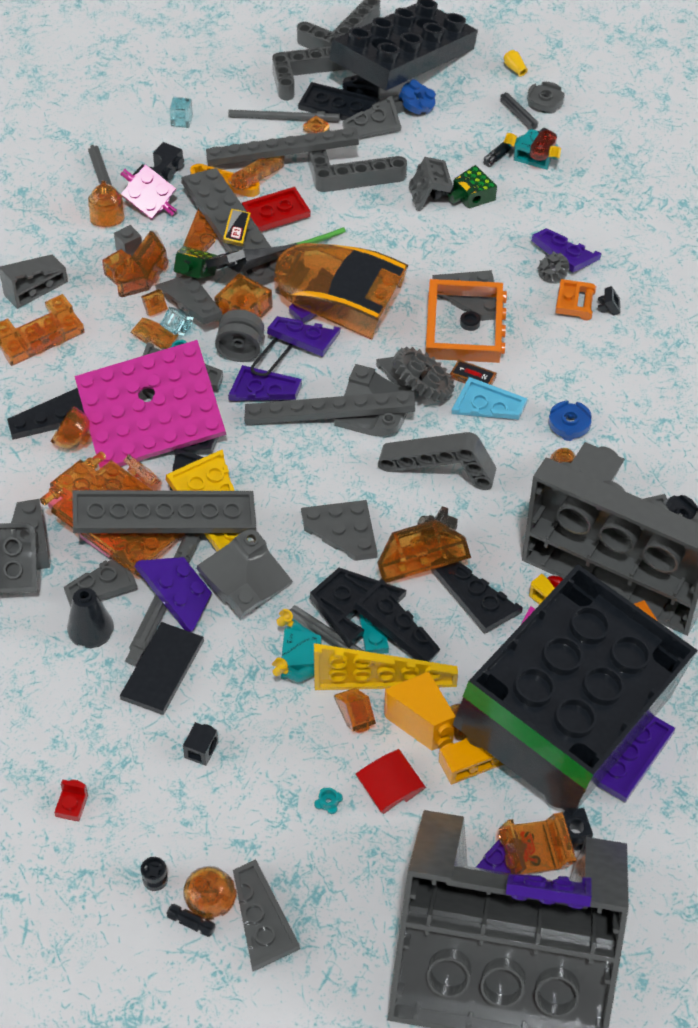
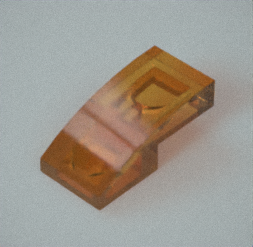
[130,317,179,349]

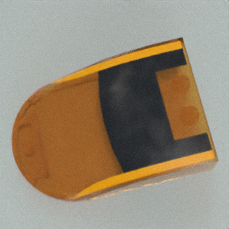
[274,243,409,340]

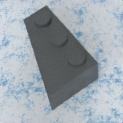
[11,499,50,570]

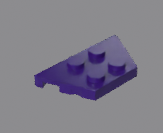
[134,557,212,632]

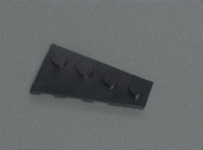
[7,388,87,440]
[353,578,440,662]

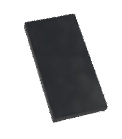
[298,82,380,121]
[120,622,204,715]

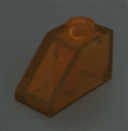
[334,688,376,732]

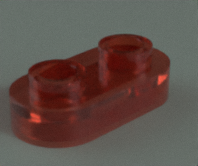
[530,130,557,160]

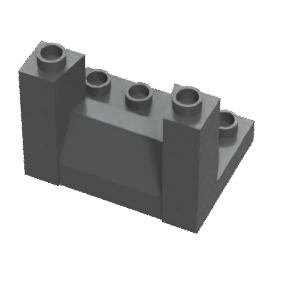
[522,442,698,636]
[387,810,629,1028]

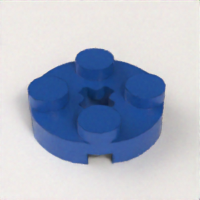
[399,79,436,115]
[548,401,592,441]

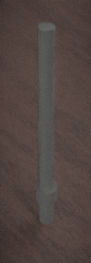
[228,109,340,123]

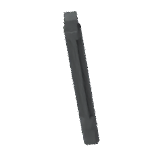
[125,533,203,666]

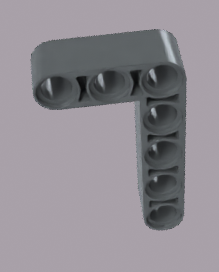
[297,0,380,49]
[272,46,347,100]
[308,150,407,192]
[378,432,497,490]

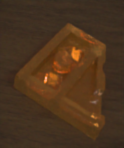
[123,454,162,487]

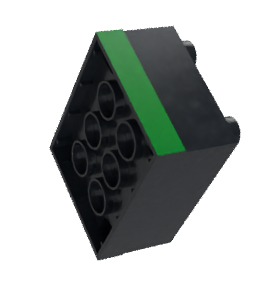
[452,564,698,816]

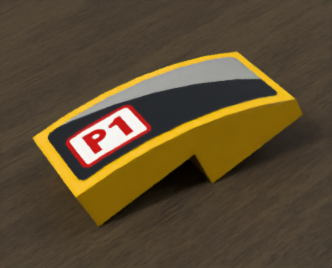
[223,209,251,247]

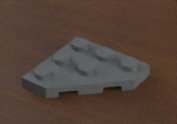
[432,270,496,321]
[301,500,377,561]

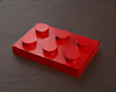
[242,186,311,232]

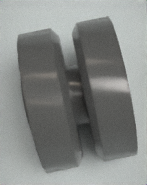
[215,309,265,362]

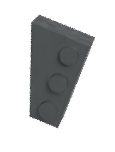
[0,254,68,309]

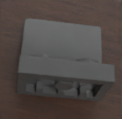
[409,157,453,211]

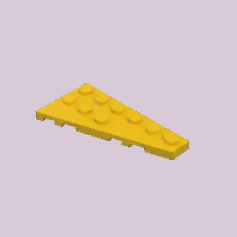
[165,449,248,551]
[314,643,458,690]

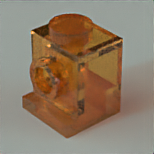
[102,249,135,285]

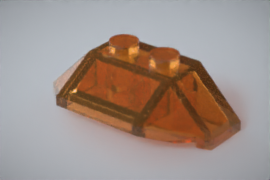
[117,230,169,298]
[377,519,471,583]

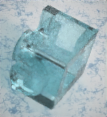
[160,307,193,335]

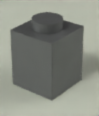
[114,225,143,261]

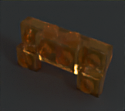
[0,294,85,366]

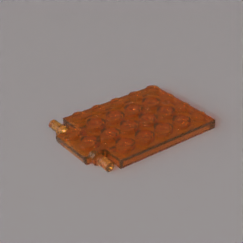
[40,451,185,576]

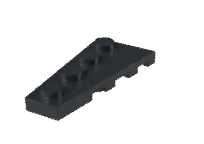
[431,555,523,633]

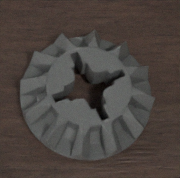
[537,252,569,283]

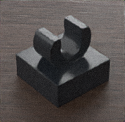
[598,286,621,316]

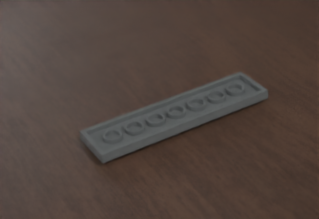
[181,168,288,287]
[72,490,256,533]

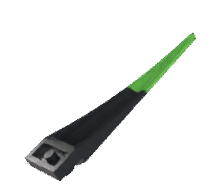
[205,227,346,273]

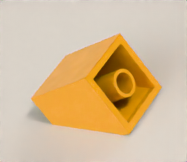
[384,671,456,751]

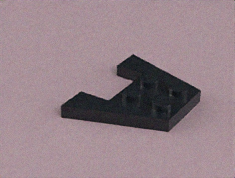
[309,567,407,648]

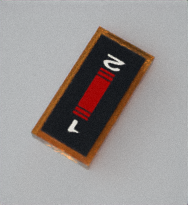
[450,359,497,385]

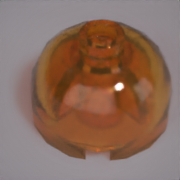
[50,406,91,450]
[183,866,236,920]

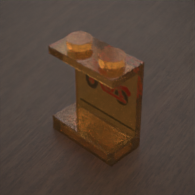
[499,812,577,875]

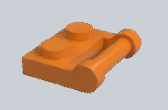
[556,279,596,320]

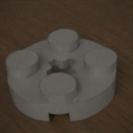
[527,81,565,114]

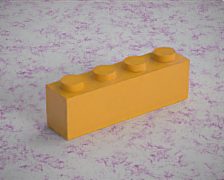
[438,738,504,785]

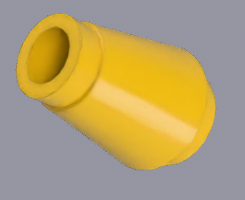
[503,50,528,77]

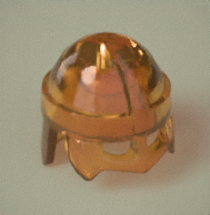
[88,181,124,227]

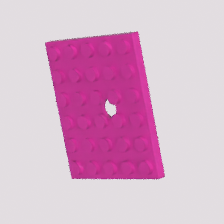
[74,340,227,472]

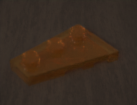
[183,208,218,252]

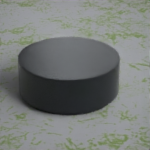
[460,311,481,331]

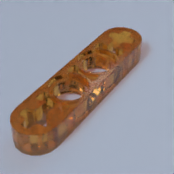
[231,155,285,190]

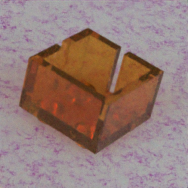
[214,273,272,318]

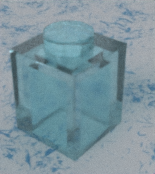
[170,97,193,128]

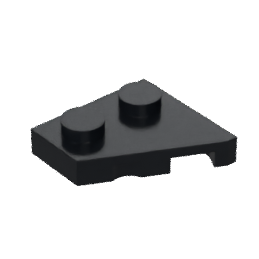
[343,75,380,98]

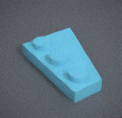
[452,377,527,419]

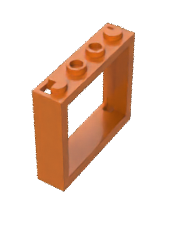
[426,279,507,363]

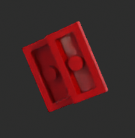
[355,749,426,814]

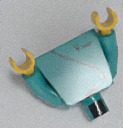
[503,128,561,170]
[272,609,322,683]

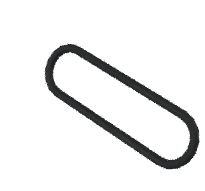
[250,337,293,376]

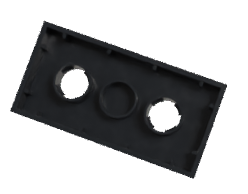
[329,0,478,91]

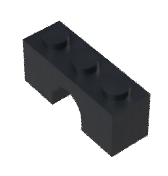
[132,142,184,181]

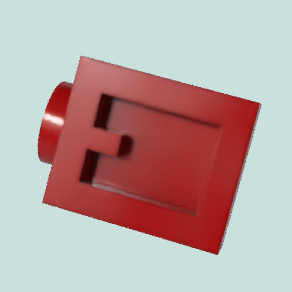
[54,779,88,822]

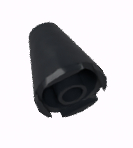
[67,588,114,649]

